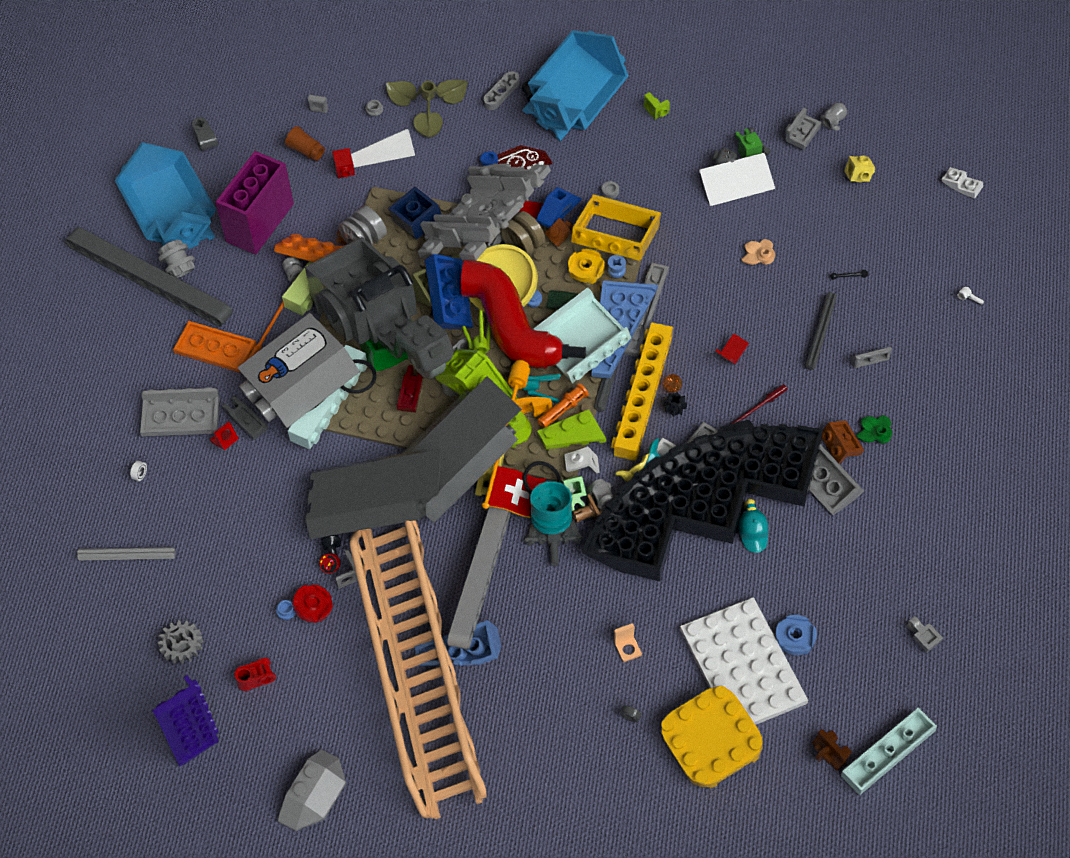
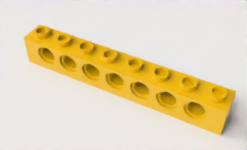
[611,322,673,461]

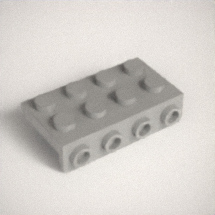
[140,387,220,437]

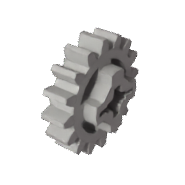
[158,620,203,664]

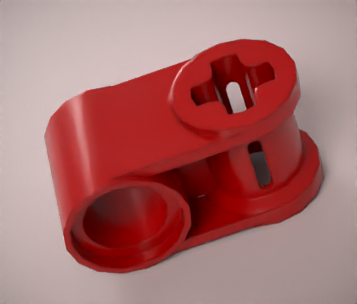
[234,658,276,691]

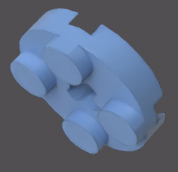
[775,615,817,655]

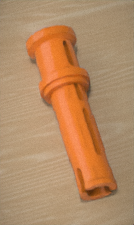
[537,383,589,428]

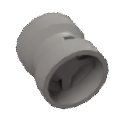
[282,257,303,282]

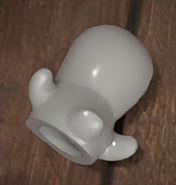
[820,102,847,130]

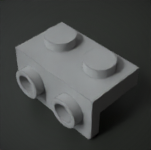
[785,108,822,150]

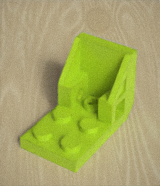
[435,349,518,399]

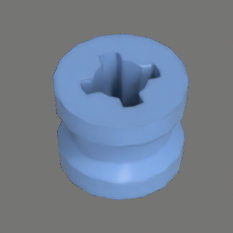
[607,255,626,278]

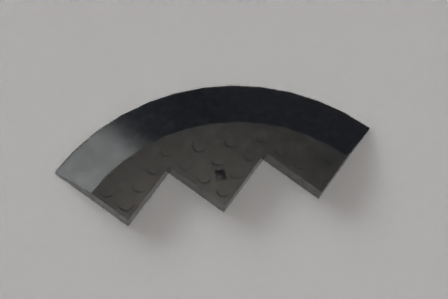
[582,424,823,581]

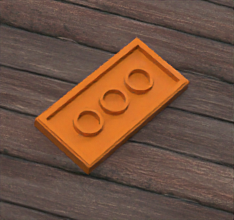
[173,321,257,373]

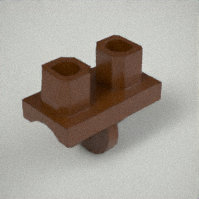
[811,729,852,771]

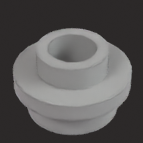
[366,100,383,116]

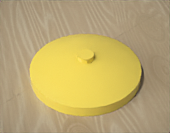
[469,244,538,313]

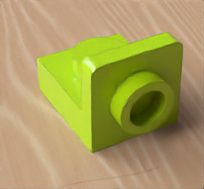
[643,92,670,119]

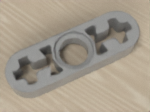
[484,71,519,110]

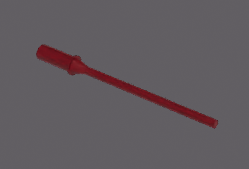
[731,384,788,424]

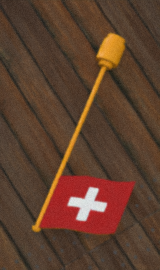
[482,360,546,518]

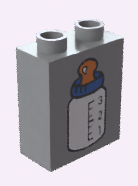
[237,313,360,428]

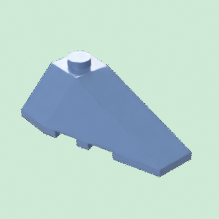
[415,620,501,666]

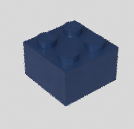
[388,186,442,240]

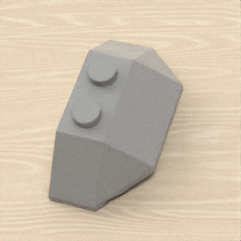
[277,750,346,831]

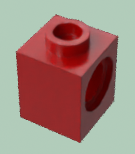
[332,148,355,178]

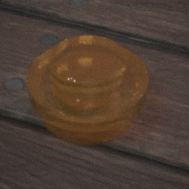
[663,374,682,392]

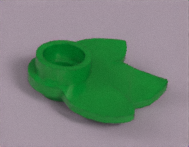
[856,415,893,444]

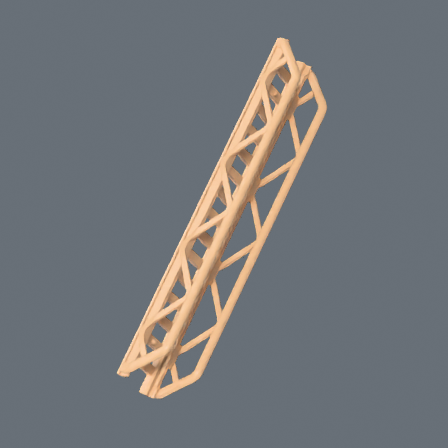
[350,520,486,819]

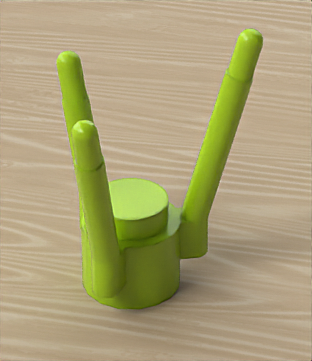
[462,310,491,354]

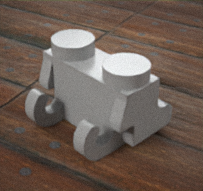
[586,479,613,512]

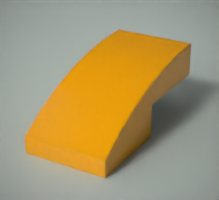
[514,397,552,417]

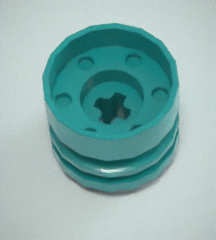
[530,481,572,535]

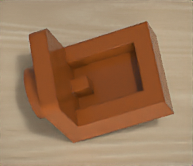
[545,218,574,247]

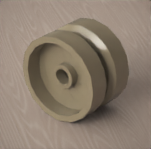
[500,211,545,255]

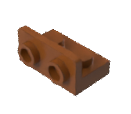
[822,420,864,463]

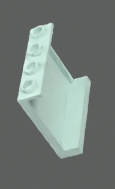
[534,287,631,384]

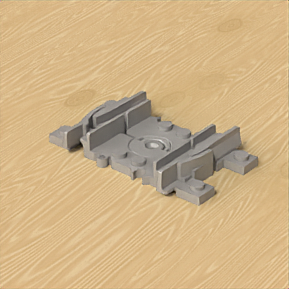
[418,163,551,261]

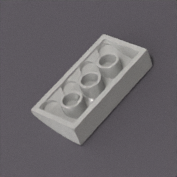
[809,444,864,515]

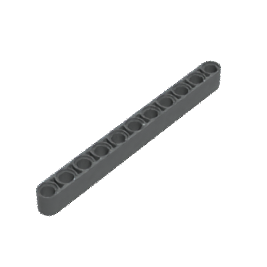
[65,227,233,327]

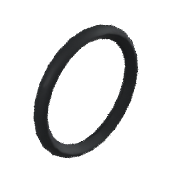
[340,359,377,394]
[523,461,561,494]

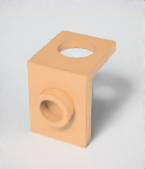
[614,623,642,662]

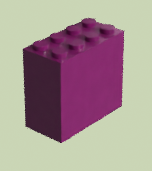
[216,151,294,255]

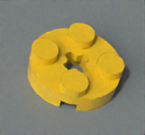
[568,249,605,284]

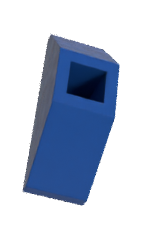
[536,187,581,228]

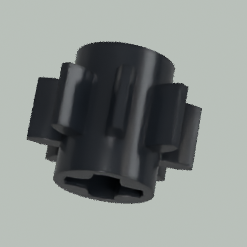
[663,392,687,417]

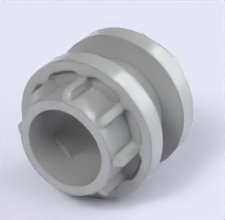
[158,239,195,278]

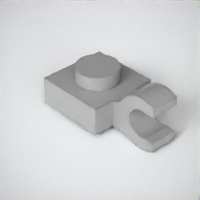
[907,616,943,652]

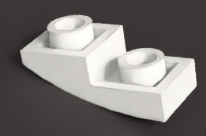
[942,167,983,198]

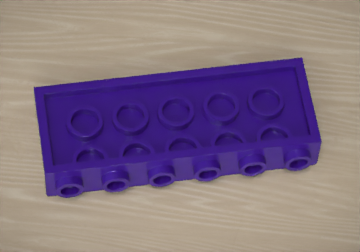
[152,675,219,767]

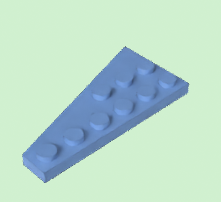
[592,281,658,378]

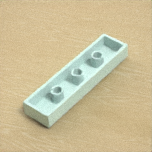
[841,708,937,795]

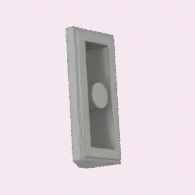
[850,347,892,368]

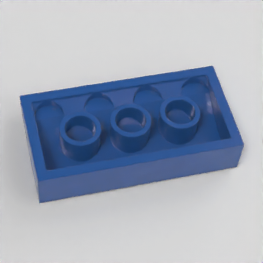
[425,254,473,329]

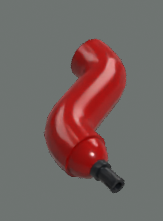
[461,260,586,369]

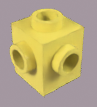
[844,156,875,182]

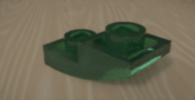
[546,290,578,311]

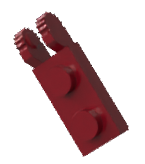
[397,365,424,413]

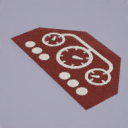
[497,145,553,169]

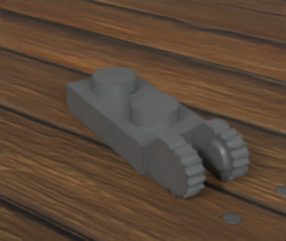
[221,396,268,440]

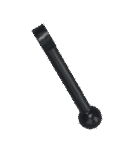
[830,270,868,280]

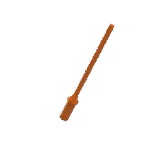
[246,301,284,361]

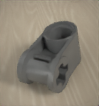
[192,117,218,151]

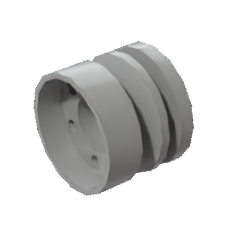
[338,205,387,246]

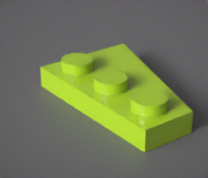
[537,409,606,449]

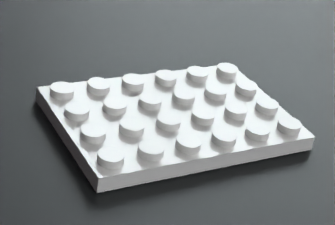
[680,597,808,725]

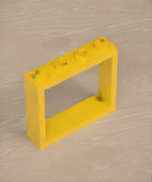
[571,194,661,261]

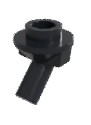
[321,535,341,556]

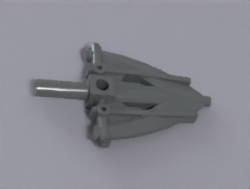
[525,517,583,566]

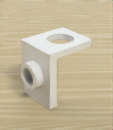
[565,447,600,473]

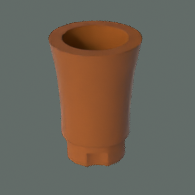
[285,126,325,161]

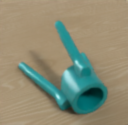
[523,374,561,403]

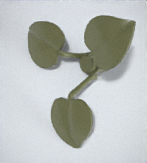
[386,79,468,138]

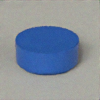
[480,151,498,166]

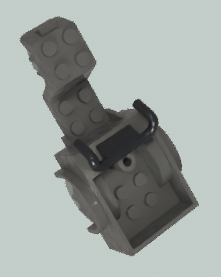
[305,237,454,379]

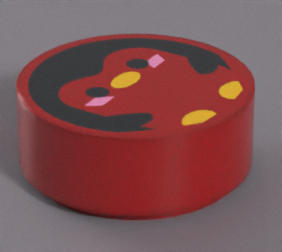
[319,553,340,574]

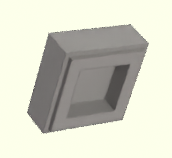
[308,95,328,113]

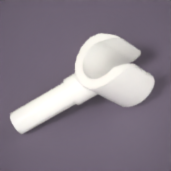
[957,287,984,305]

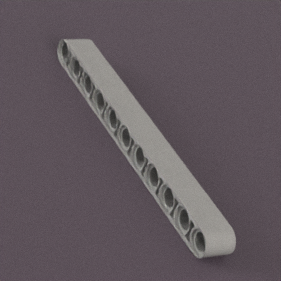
[448,507,511,650]

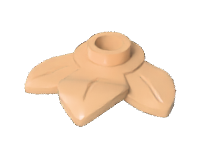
[741,239,775,265]

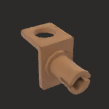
[572,494,603,523]

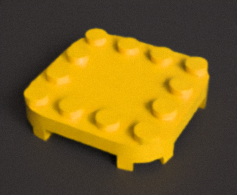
[661,685,763,788]

